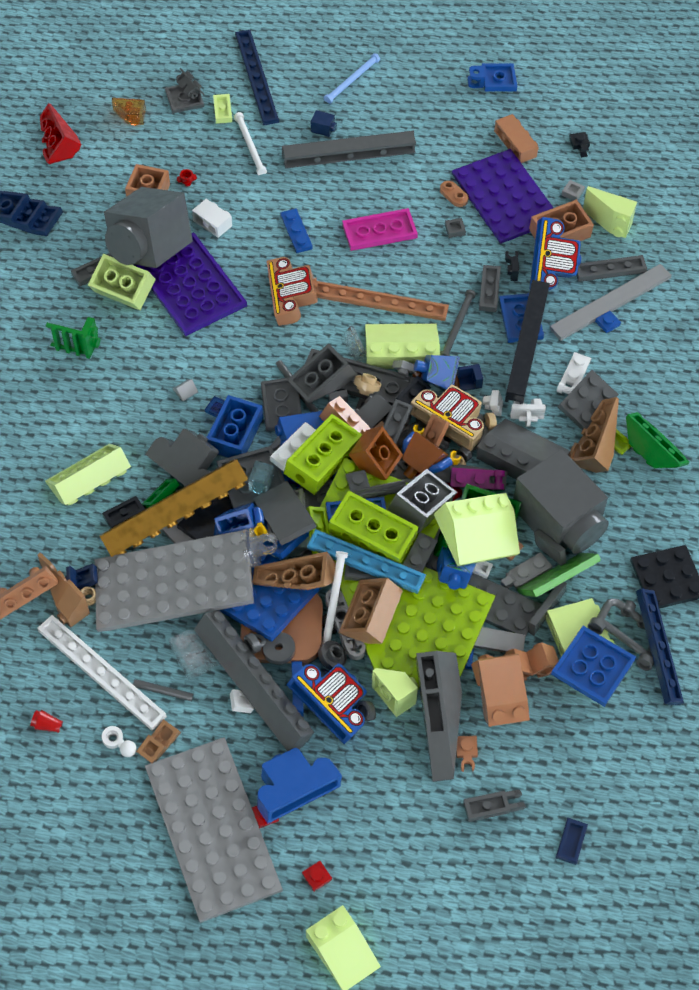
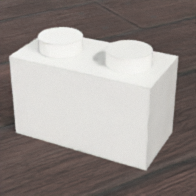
[192,199,232,238]

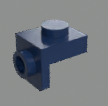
[65,563,98,590]

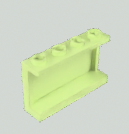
[546,598,615,657]

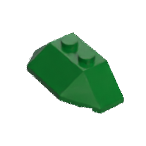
[626,412,690,469]

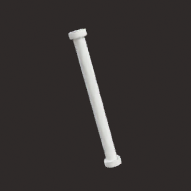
[234,112,267,175]
[321,551,348,646]

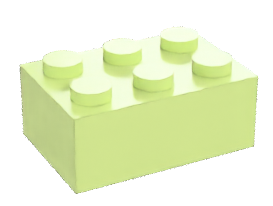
[88,254,155,310]

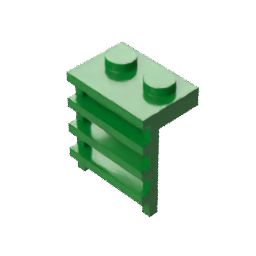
[46,317,100,359]

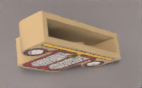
[410,385,484,451]

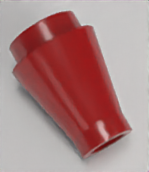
[30,710,63,733]

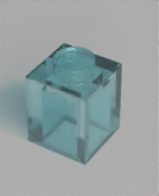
[248,461,274,494]

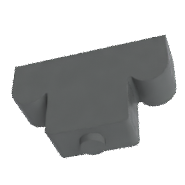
[145,429,219,486]

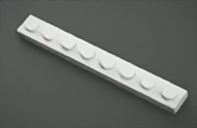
[37,615,167,731]

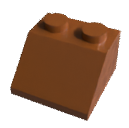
[349,426,403,480]

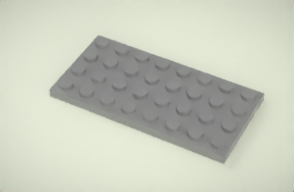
[94,530,254,632]
[145,737,283,923]

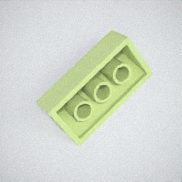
[45,444,131,505]

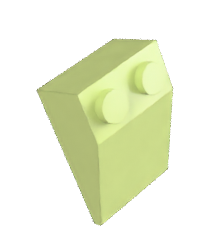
[583,186,637,238]
[306,905,381,990]

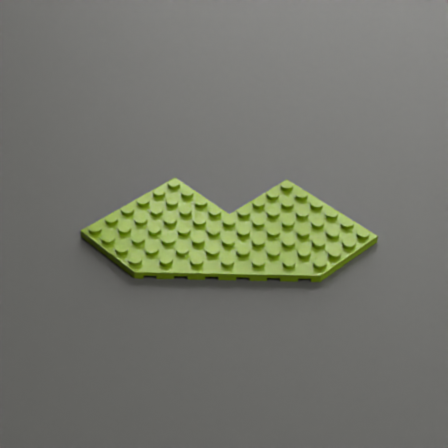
[320,458,495,690]

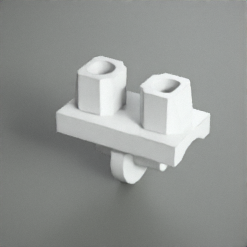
[510,399,546,427]

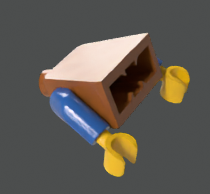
[402,425,461,479]

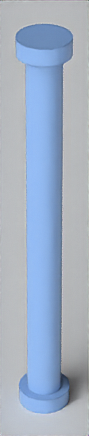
[323,53,380,104]

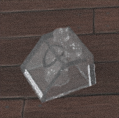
[169,630,221,681]

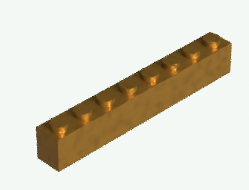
[99,459,248,557]

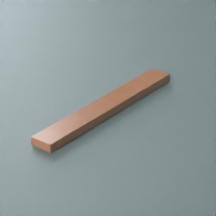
[316,281,449,321]

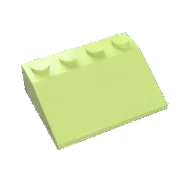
[365,323,440,369]
[434,493,520,567]

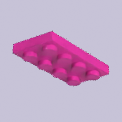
[342,208,418,251]

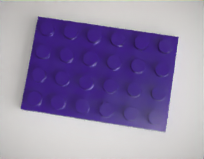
[452,149,553,244]
[133,232,247,337]

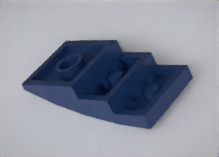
[0,191,63,236]

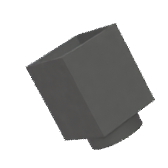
[104,187,193,268]
[513,449,609,554]

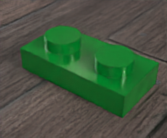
[142,479,180,509]

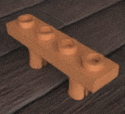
[0,566,58,620]

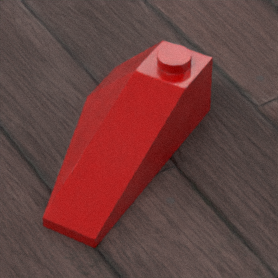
[40,103,82,164]

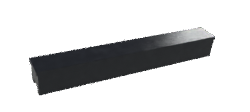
[505,280,550,404]

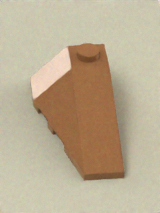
[569,397,619,473]
[38,552,90,628]
[252,552,336,590]

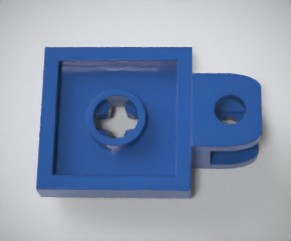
[467,63,517,91]

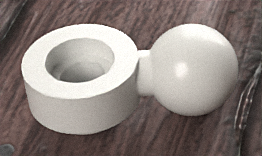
[102,726,137,757]

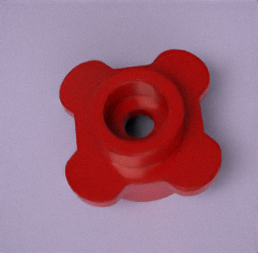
[177,169,197,186]

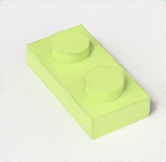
[213,94,232,124]

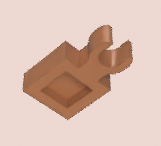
[456,736,478,772]

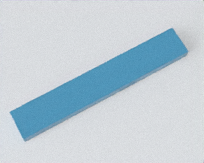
[307,529,426,594]

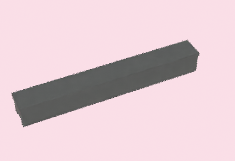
[282,130,416,169]

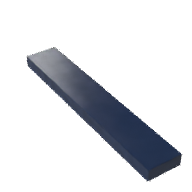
[636,588,684,705]

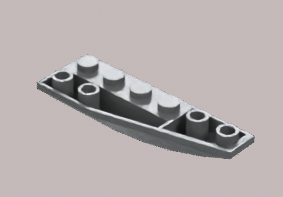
[415,651,462,782]

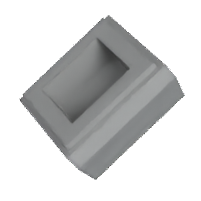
[173,379,198,401]

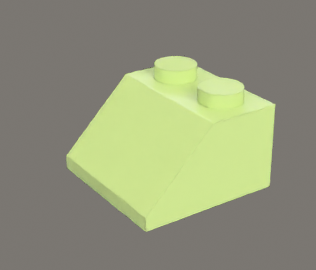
[372,668,418,717]

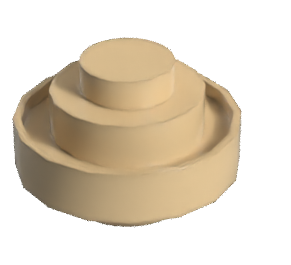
[354,373,381,396]

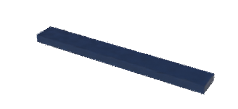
[235,30,279,126]

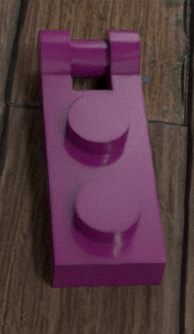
[450,468,505,490]

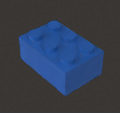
[207,395,263,458]

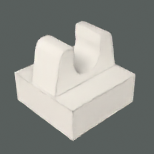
[482,390,503,416]

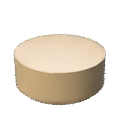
[484,412,497,431]

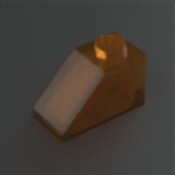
[112,98,146,126]

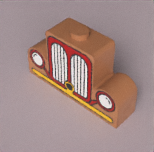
[267,257,319,326]

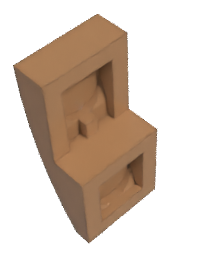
[136,719,181,763]

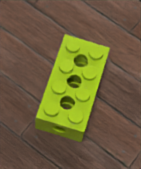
[284,414,362,495]
[328,490,419,564]

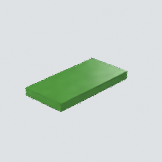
[517,553,601,597]

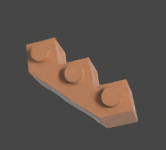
[471,643,559,687]

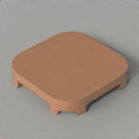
[240,593,323,666]

